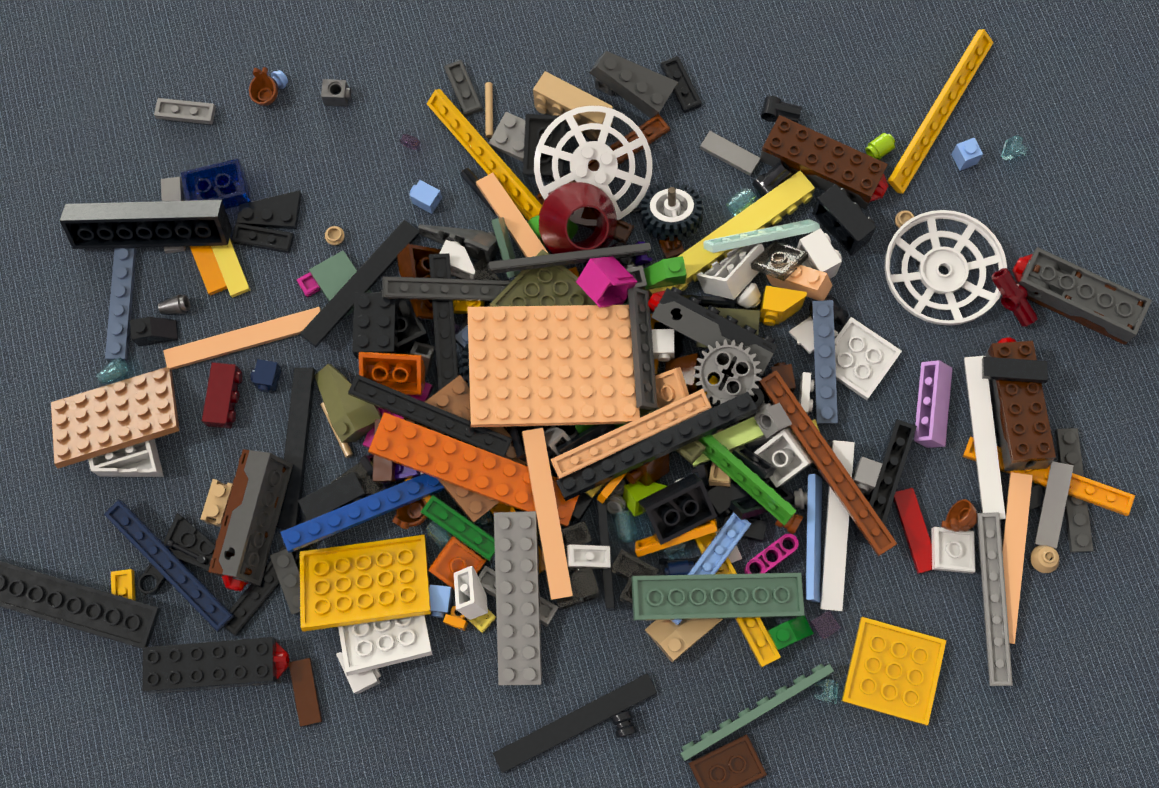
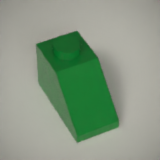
[767,616,814,651]

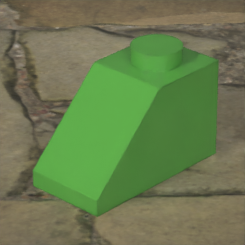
[643,256,687,290]

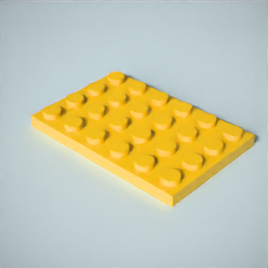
[300,535,431,632]

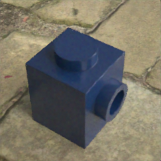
[251,359,282,392]

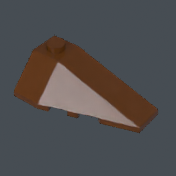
[397,244,441,319]

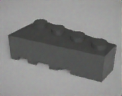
[589,51,678,118]

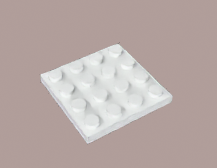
[338,615,433,676]

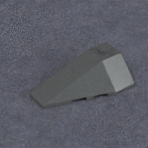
[418,224,499,264]

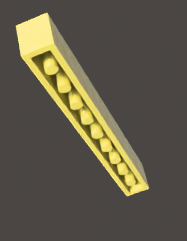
[642,171,815,298]

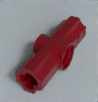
[991,268,1038,327]

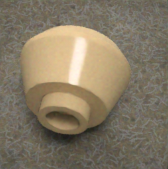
[1030,545,1060,573]

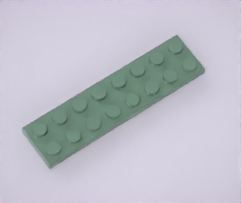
[631,573,805,621]

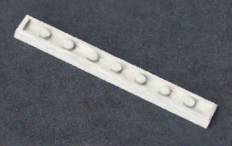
[964,356,1006,520]
[820,440,855,611]

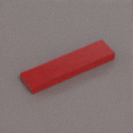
[893,488,932,574]

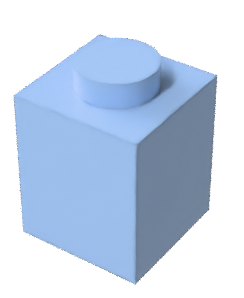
[951,138,983,171]
[410,180,442,214]
[429,585,453,618]

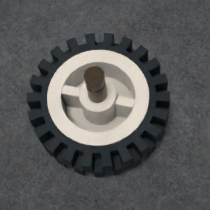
[641,183,703,241]

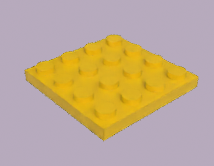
[841,617,946,726]

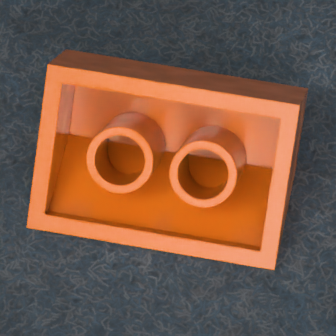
[359,352,425,395]

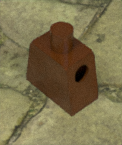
[655,353,702,395]
[626,435,669,486]

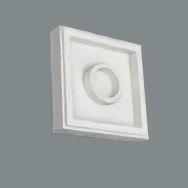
[931,527,975,574]

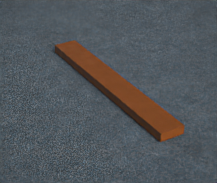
[535,114,670,205]

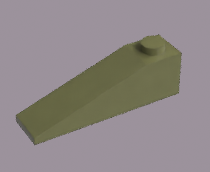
[315,364,382,443]

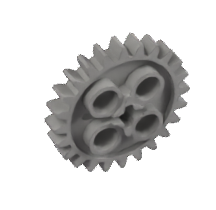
[694,339,762,404]

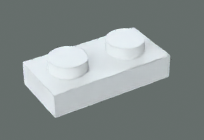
[799,372,814,415]
[567,545,610,569]

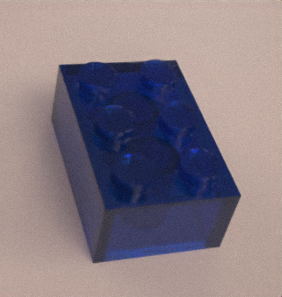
[180,159,251,209]

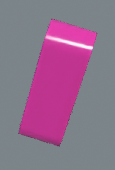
[744,534,799,574]

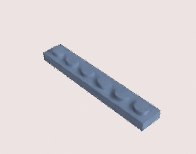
[105,248,137,361]
[812,300,838,424]

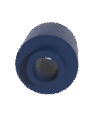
[664,560,694,575]

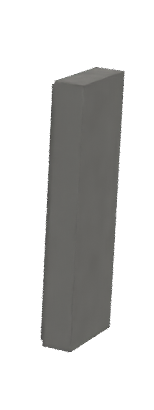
[444,60,483,117]

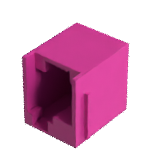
[576,256,638,308]

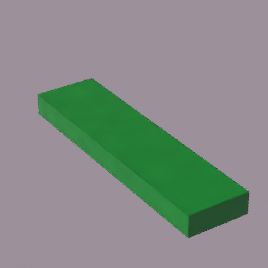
[421,495,495,561]

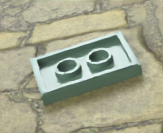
[309,250,372,317]

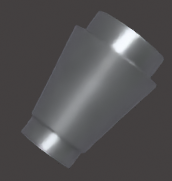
[158,294,190,314]

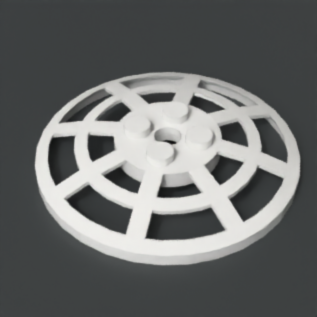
[534,106,652,226]
[884,210,1007,325]

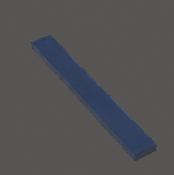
[104,499,234,632]

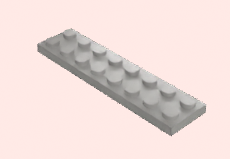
[494,511,542,685]

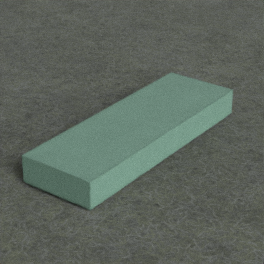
[491,217,520,278]

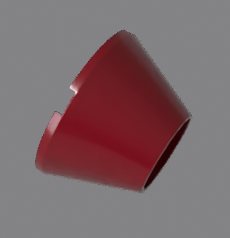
[539,182,617,254]

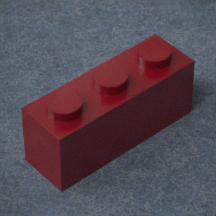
[202,363,242,428]

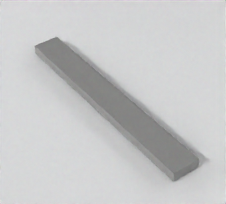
[977,512,1013,686]

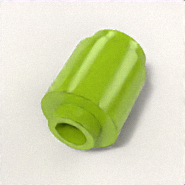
[865,133,895,160]

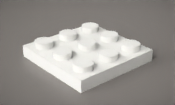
[835,317,902,400]

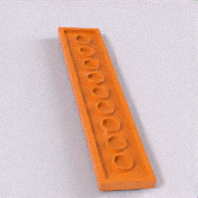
[368,412,579,527]

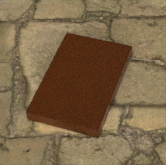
[688,735,767,788]

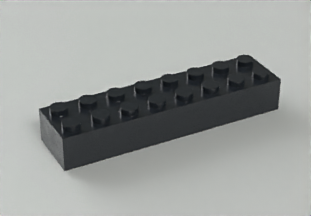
[60,200,232,249]

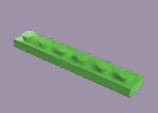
[698,434,797,526]

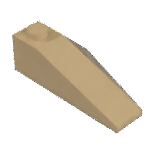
[645,619,723,663]

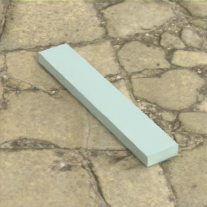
[703,219,820,253]

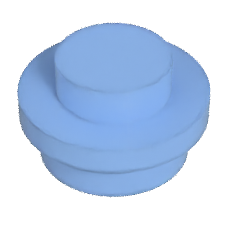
[271,70,288,89]

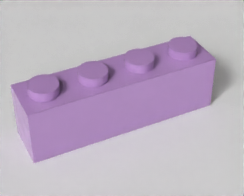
[914,360,952,448]

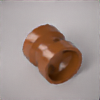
[775,514,803,535]

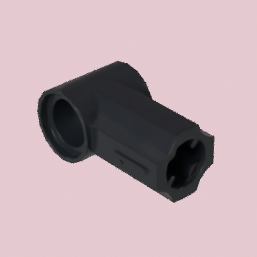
[761,96,802,123]
[752,160,792,197]

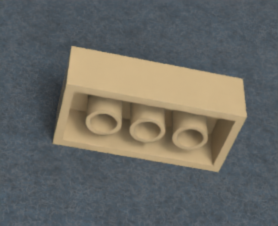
[533,71,613,140]

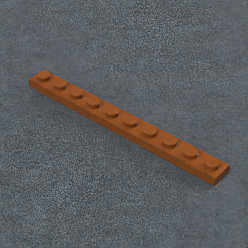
[759,370,897,557]

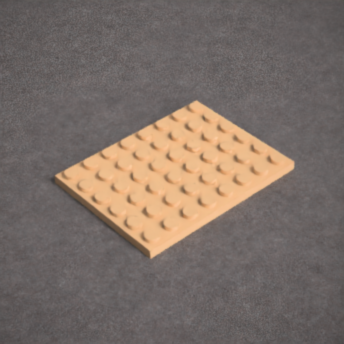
[467,305,640,427]

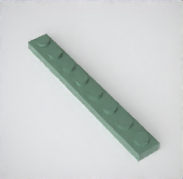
[680,663,834,761]

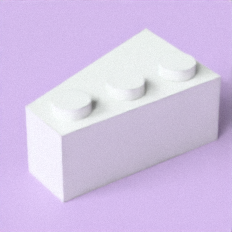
[696,243,769,300]
[88,439,164,477]

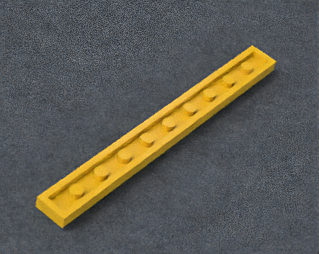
[888,29,994,194]
[427,89,542,221]

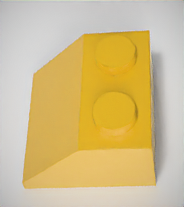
[759,286,807,326]

